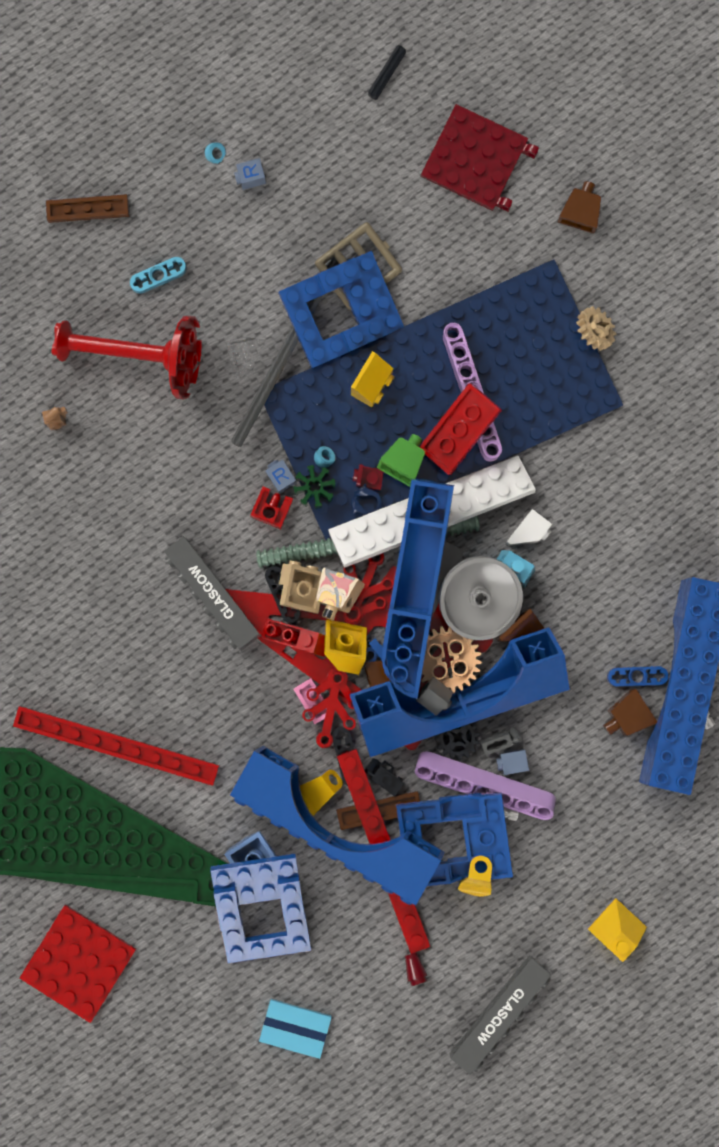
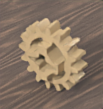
[576,306,616,351]

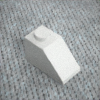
[505,509,552,546]

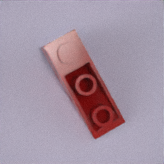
[261,618,325,657]

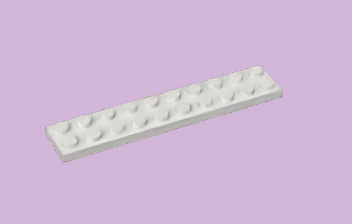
[328,455,536,568]

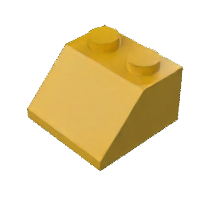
[351,351,395,407]

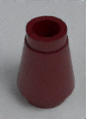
[405,952,427,986]

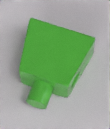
[377,434,425,487]

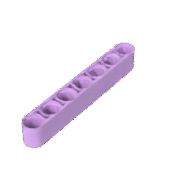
[443,323,502,462]
[415,751,556,820]

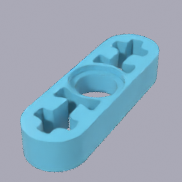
[130,257,186,294]

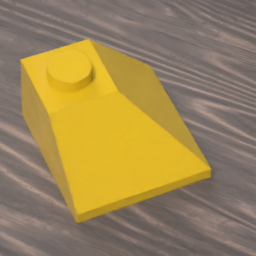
[324,619,367,675]
[588,898,647,962]

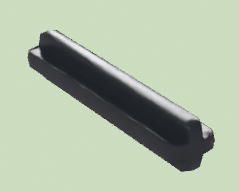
[368,45,406,100]

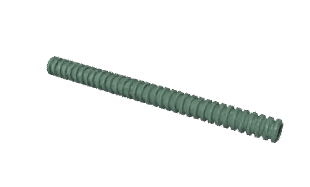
[256,515,480,569]

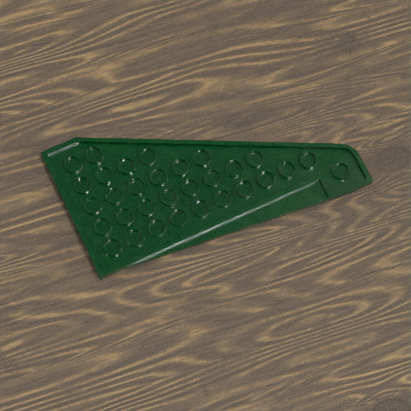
[0,747,229,906]

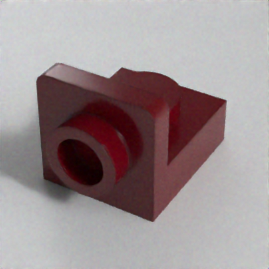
[353,464,384,491]

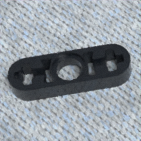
[265,566,300,624]
[332,727,354,786]

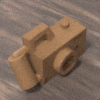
[42,406,68,430]

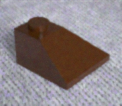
[495,609,544,642]

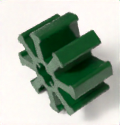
[294,465,336,509]

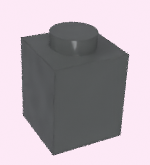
[416,677,453,715]

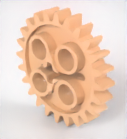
[422,626,482,694]

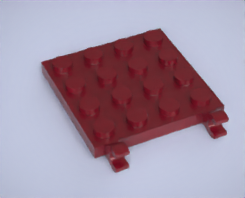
[420,104,539,212]

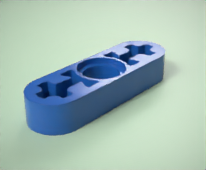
[607,666,668,686]

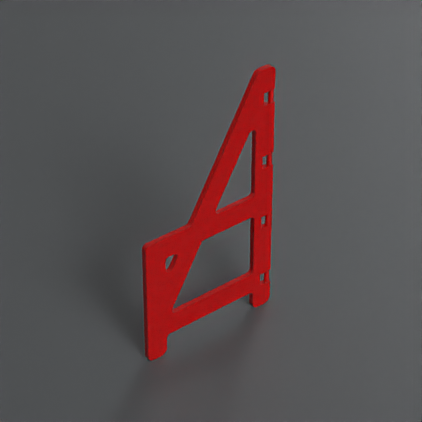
[226,566,493,750]

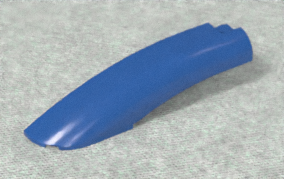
[382,479,455,699]

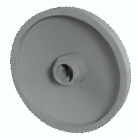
[439,556,523,640]

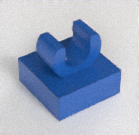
[366,638,383,662]

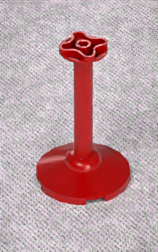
[51,315,202,400]

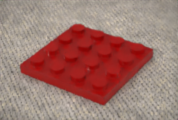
[19,904,136,1023]

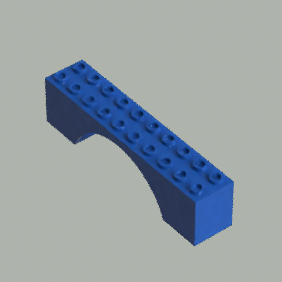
[639,577,719,795]
[349,627,570,757]
[230,746,445,905]

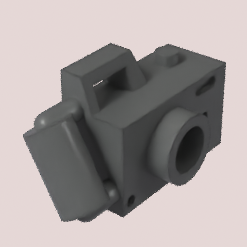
[479,727,522,756]

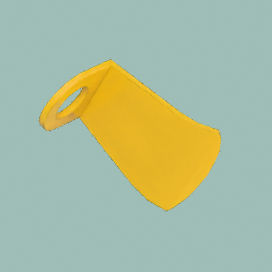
[300,770,342,816]
[458,856,492,897]

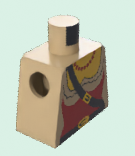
[316,568,365,621]

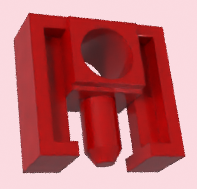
[250,486,293,530]

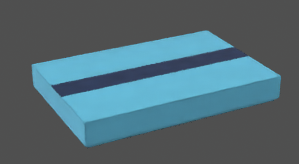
[259,999,332,1059]

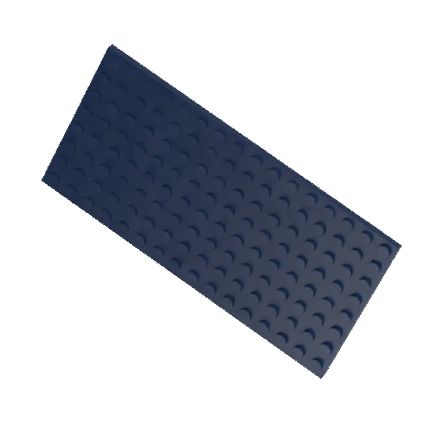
[264,259,623,541]

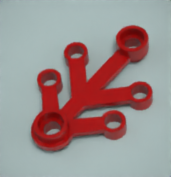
[343,553,394,625]
[302,668,356,748]

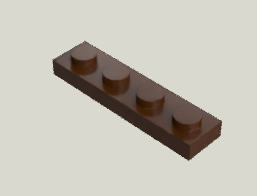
[46,194,130,223]
[336,791,420,830]

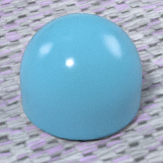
[205,142,226,164]
[314,446,336,468]

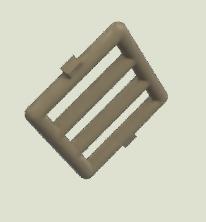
[315,222,402,311]

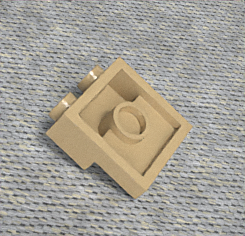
[279,561,322,614]

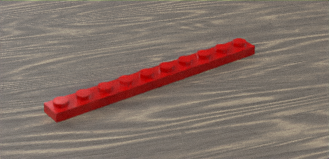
[13,706,220,786]
[337,749,430,954]

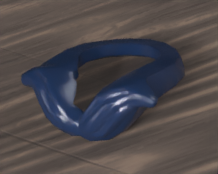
[351,484,382,515]

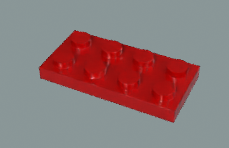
[420,383,502,475]

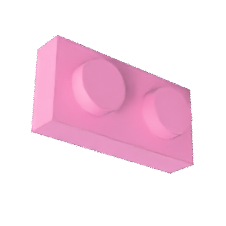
[293,678,327,724]

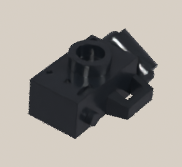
[365,758,404,797]

